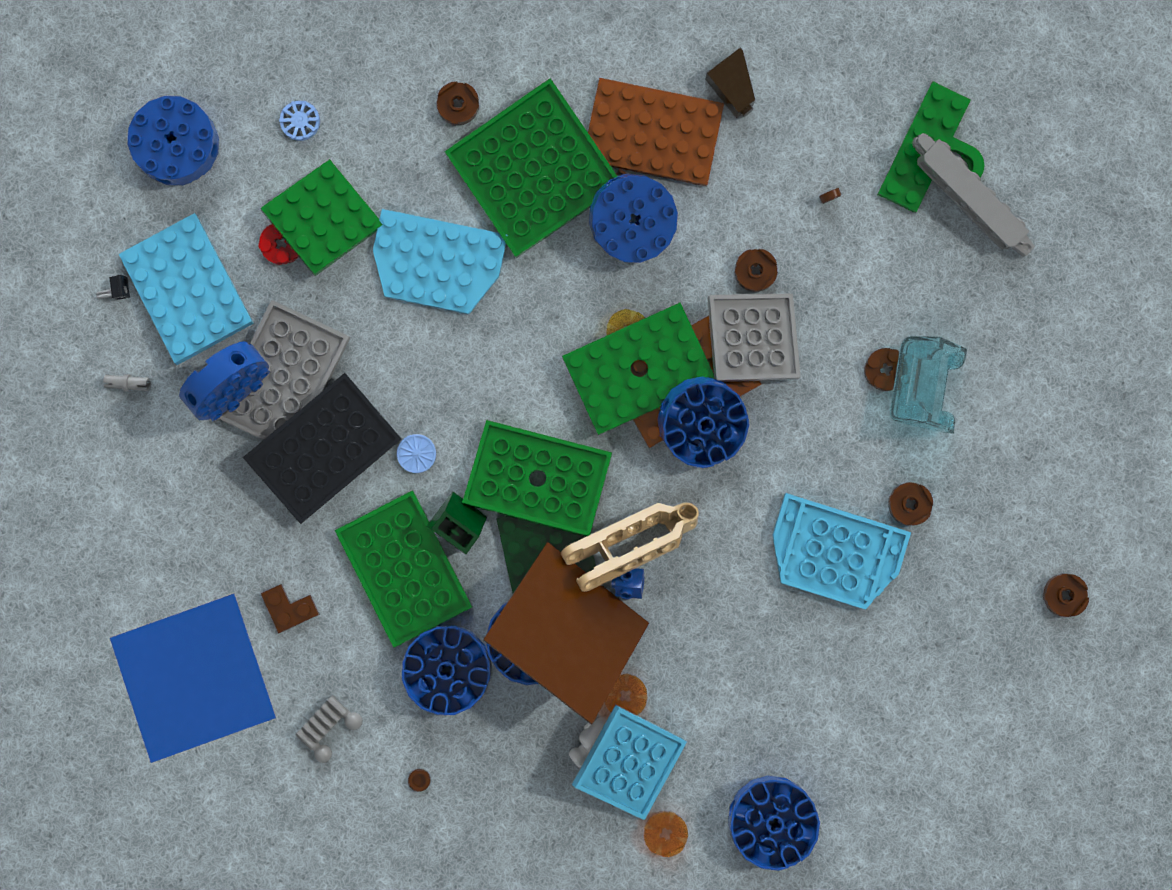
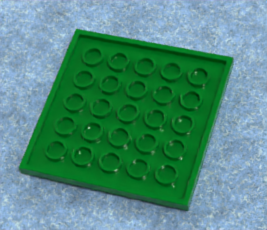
[444,78,618,258]

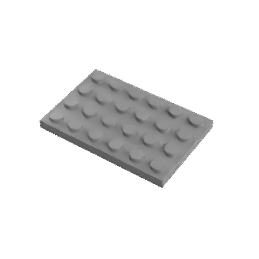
[218,300,350,440]

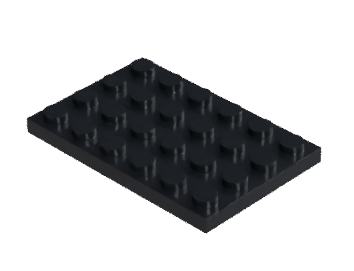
[242,373,402,524]

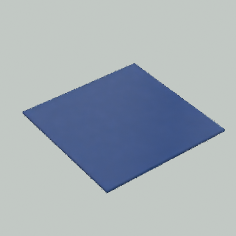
[110,594,276,763]

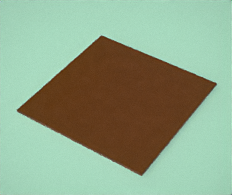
[483,542,649,724]

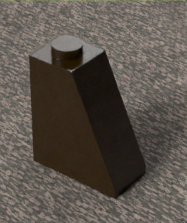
[705,47,755,119]

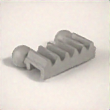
[296,695,362,763]

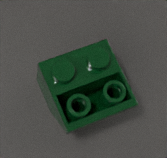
[427,491,487,554]

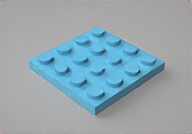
[572,705,687,820]

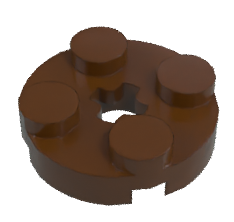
[437,81,479,126]
[734,249,778,292]
[864,348,908,391]
[888,482,933,526]
[1043,573,1089,617]

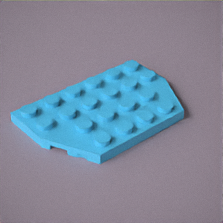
[373,209,508,314]
[772,493,911,610]

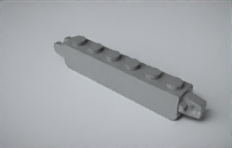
[912,133,1035,257]

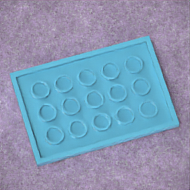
[119,213,254,365]

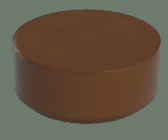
[819,188,842,204]
[408,769,431,792]

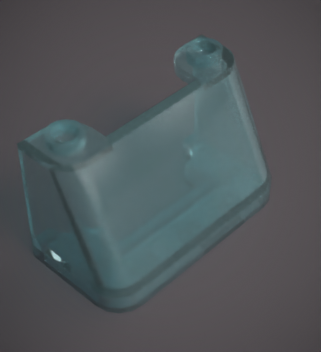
[890,336,967,434]

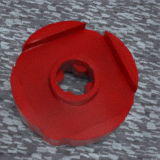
[259,224,298,265]

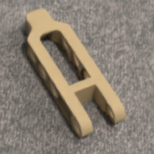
[561,503,699,592]

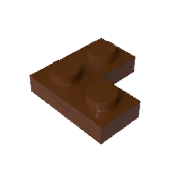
[261,584,320,634]

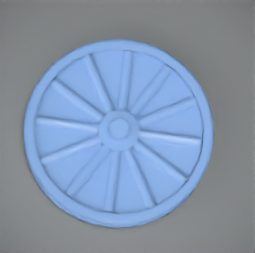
[397,434,436,473]

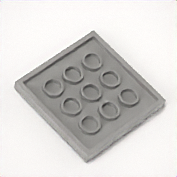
[707,294,801,382]

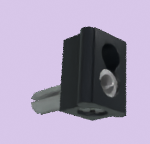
[96,275,130,300]

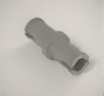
[103,374,151,392]

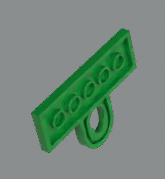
[877,81,985,213]

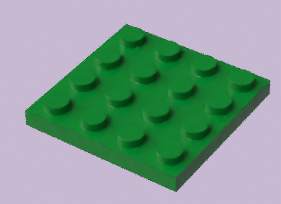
[261,159,383,276]

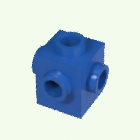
[612,568,645,599]

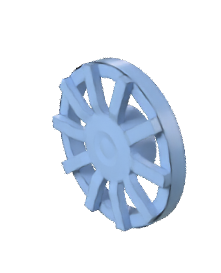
[279,101,320,141]

